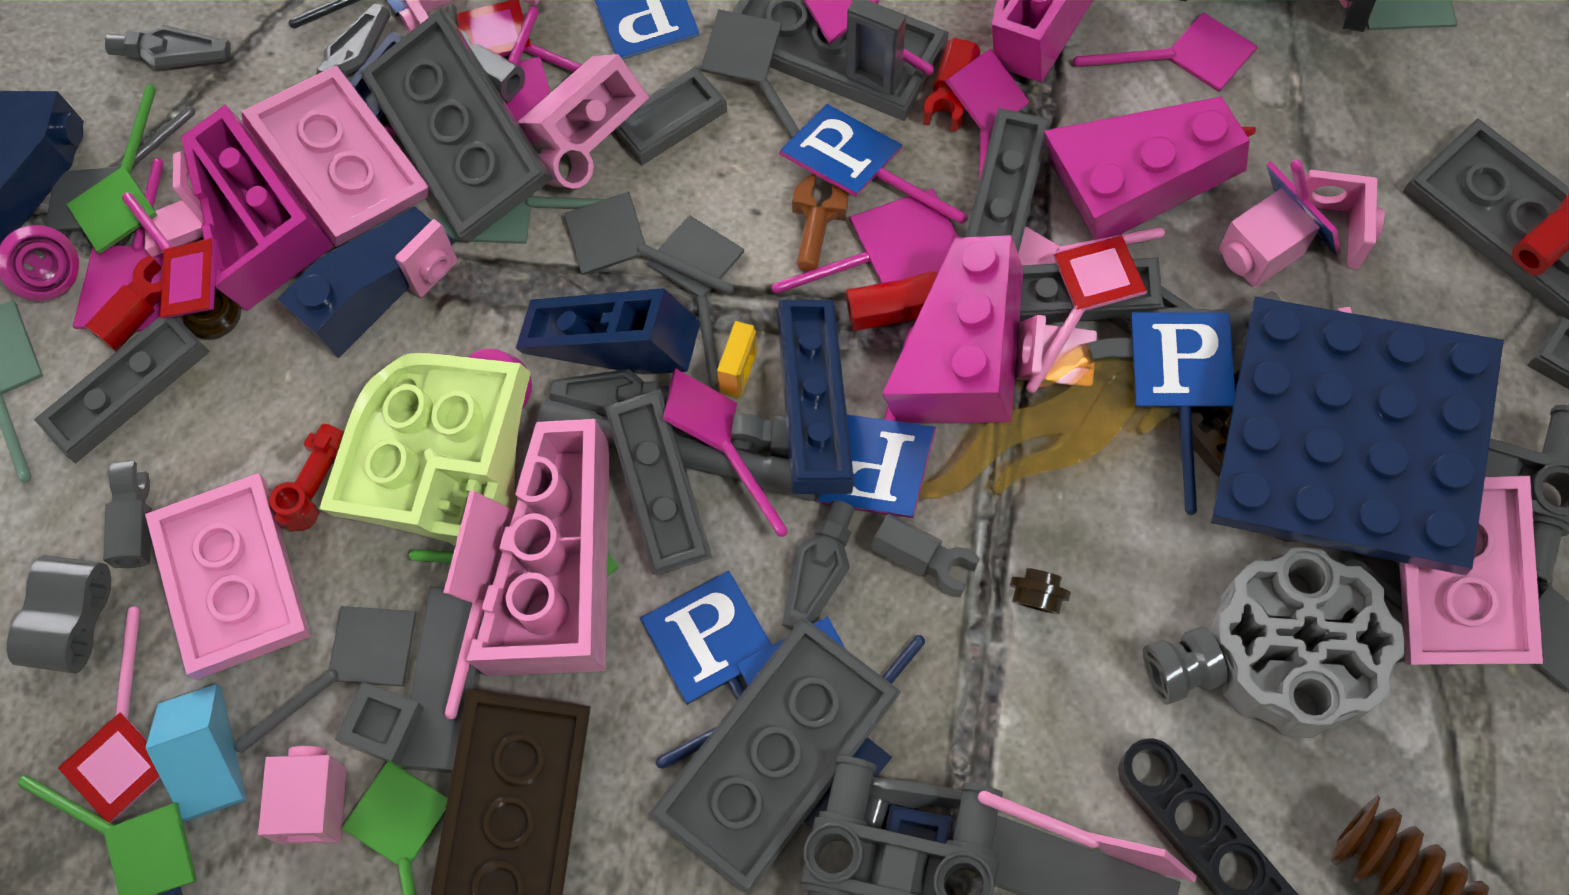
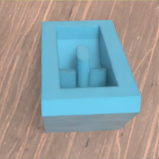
[146,684,247,822]

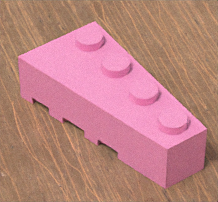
[466,419,610,676]

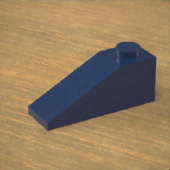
[0,91,84,245]
[277,206,455,358]
[516,288,701,374]

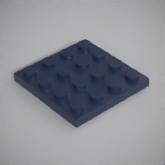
[1211,297,1504,576]

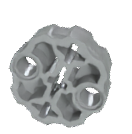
[1207,547,1404,738]

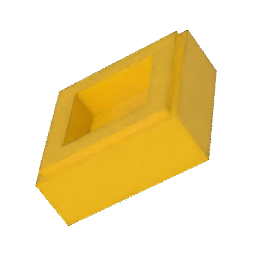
[717,321,758,399]

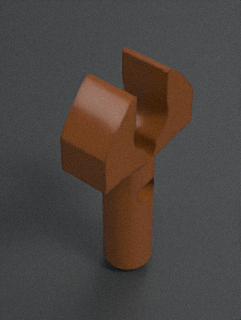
[792,174,848,272]

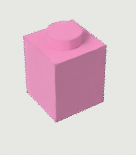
[1218,188,1320,289]
[258,746,347,844]

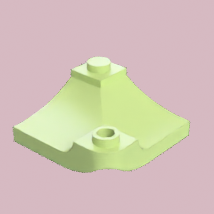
[319,353,531,546]

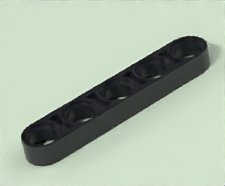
[1118,738,1299,895]

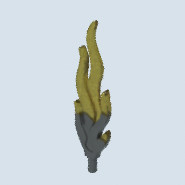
[919,291,1281,499]

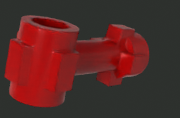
[268,423,344,532]

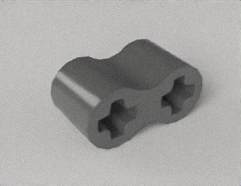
[7,555,111,674]

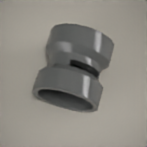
[1143,627,1228,705]

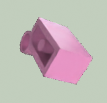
[518,54,649,189]

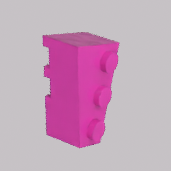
[181,104,335,311]

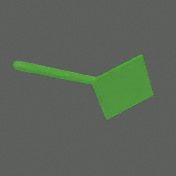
[66,84,158,254]
[341,762,448,895]
[18,775,197,895]

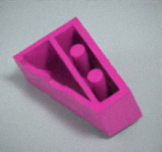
[992,0,1093,83]
[1044,96,1250,240]
[882,235,1024,423]

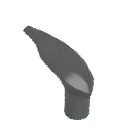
[864,777,963,829]

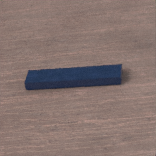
[777,300,854,494]

